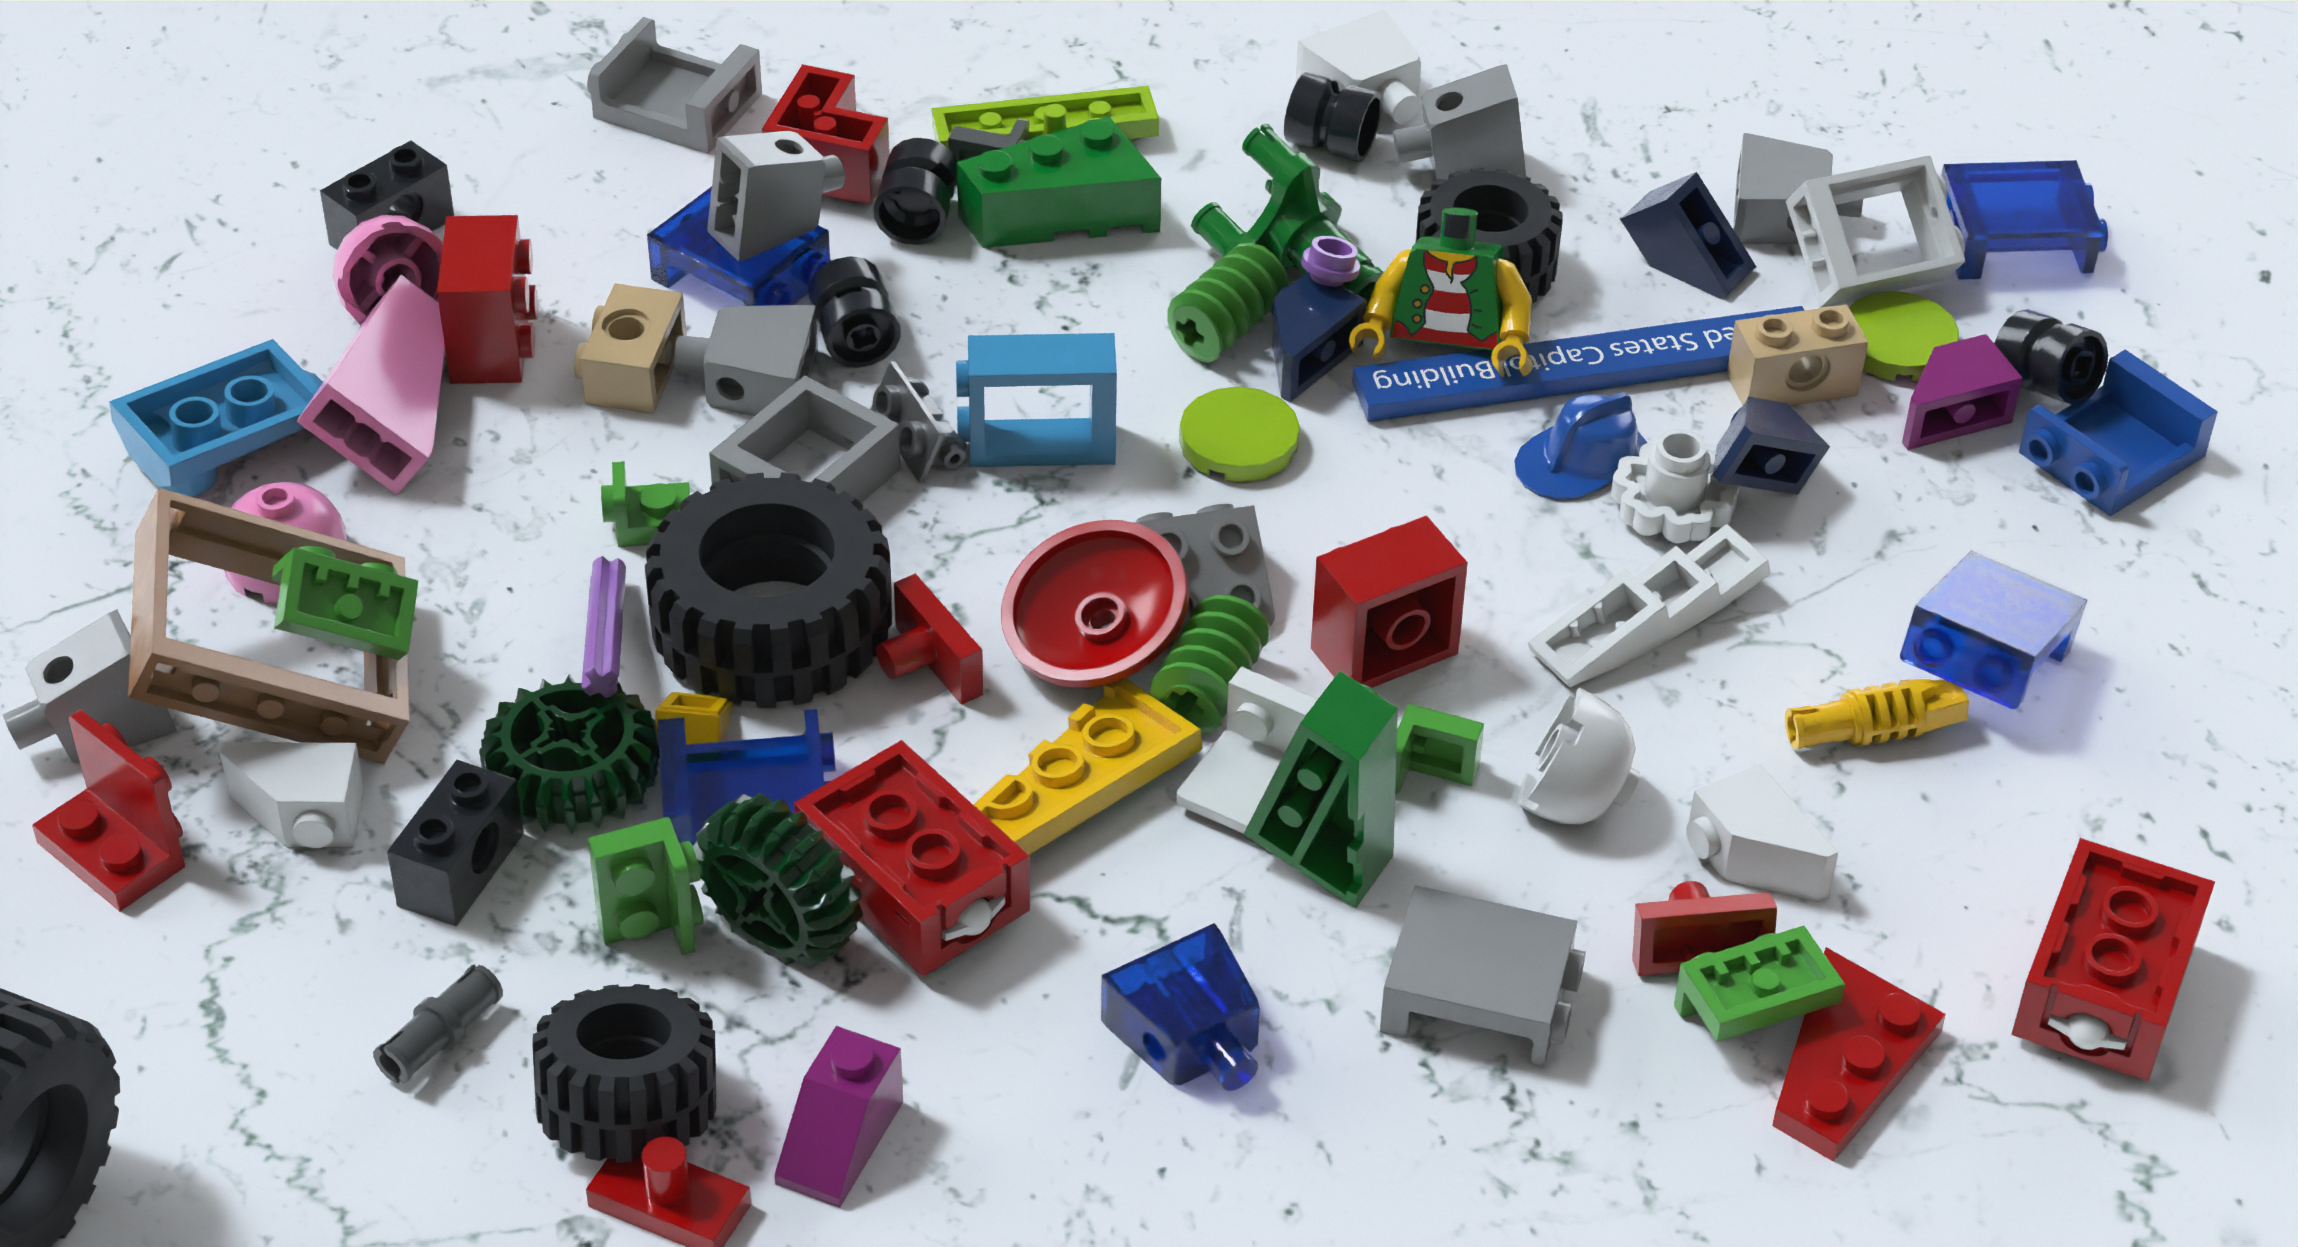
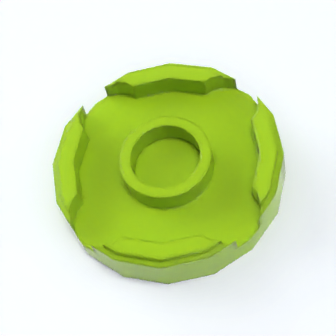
[1849,291,1959,381]
[1179,386,1300,483]

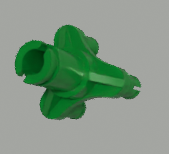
[1191,123,1383,308]

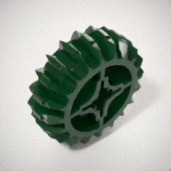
[479,674,661,834]
[693,793,863,969]

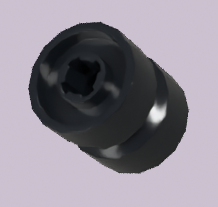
[1284,72,1382,162]
[873,137,957,245]
[808,256,901,368]
[1994,309,2109,405]

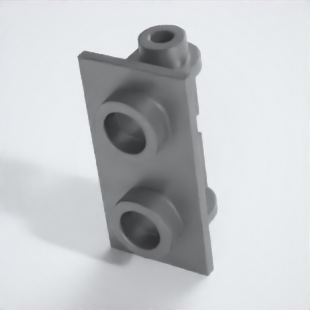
[870,361,967,483]

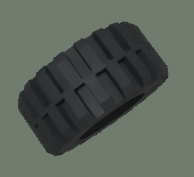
[644,472,892,708]
[0,988,120,1247]

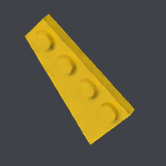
[973,678,1203,855]

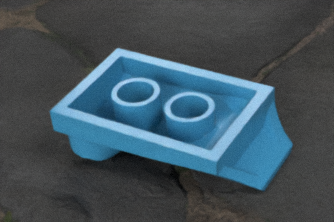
[109,339,323,497]

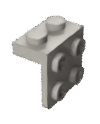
[1134,504,1275,644]

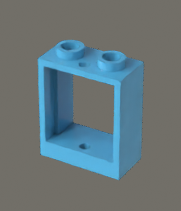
[956,333,1117,467]

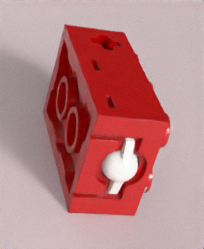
[794,740,1030,977]
[2011,838,2216,1082]

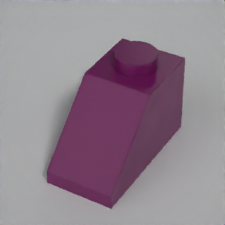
[1902,334,2022,450]
[774,1026,903,1208]

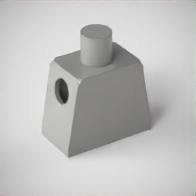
[1393,64,1526,181]
[707,131,845,262]
[1733,133,1864,244]
[674,305,818,416]
[2,609,177,763]

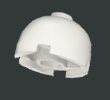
[1517,688,1641,825]

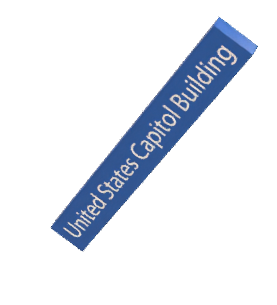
[1352,306,1804,422]

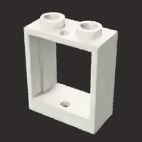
[1785,155,1966,308]

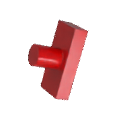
[876,573,983,705]
[1632,881,1777,976]
[586,1137,752,1247]

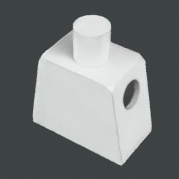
[1295,10,1421,124]

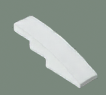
[1528,524,1771,687]

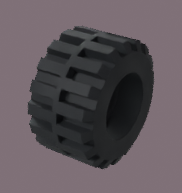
[1415,168,1563,304]
[532,984,717,1163]

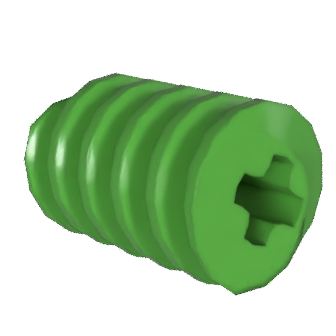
[1167,243,1289,363]
[1150,595,1271,735]

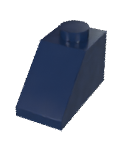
[1620,172,1757,298]
[1271,272,1366,402]
[1712,396,1830,495]

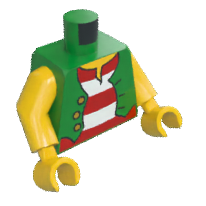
[1349,208,1533,377]

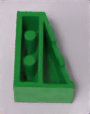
[957,116,1162,248]
[1244,671,1398,909]

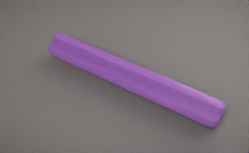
[581,556,626,698]

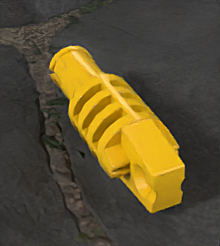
[1785,679,1969,750]

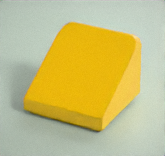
[655,692,733,762]

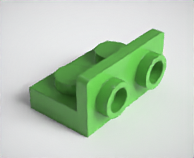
[272,546,419,660]
[588,817,704,955]
[1674,925,1845,1042]

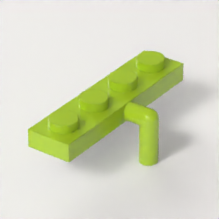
[931,85,1159,148]

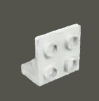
[1176,666,1318,834]

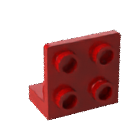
[32,709,185,912]

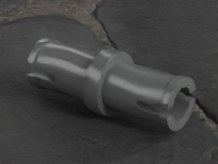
[373,964,503,1084]

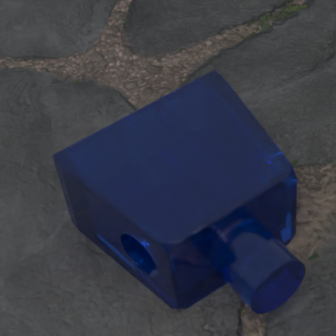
[1101,923,1260,1091]

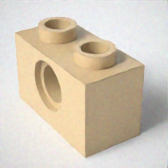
[574,283,687,414]
[1726,304,1868,406]

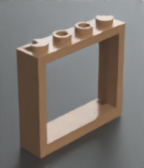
[128,488,410,764]

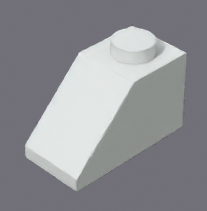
[219,742,364,848]
[1686,764,1838,902]

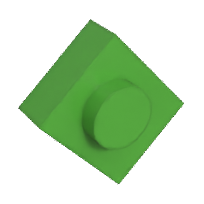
[1395,703,1484,794]

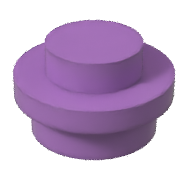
[1301,236,1360,287]

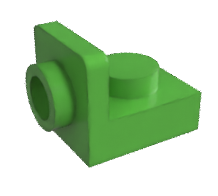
[601,461,690,547]

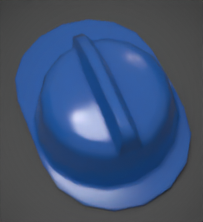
[1514,392,1647,500]

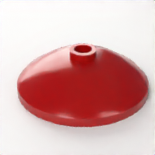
[1001,520,1189,688]

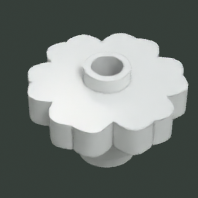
[1611,429,1739,543]

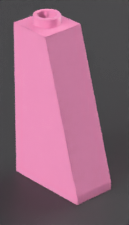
[296,275,445,495]

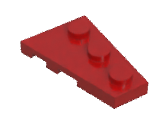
[1772,947,1946,1162]

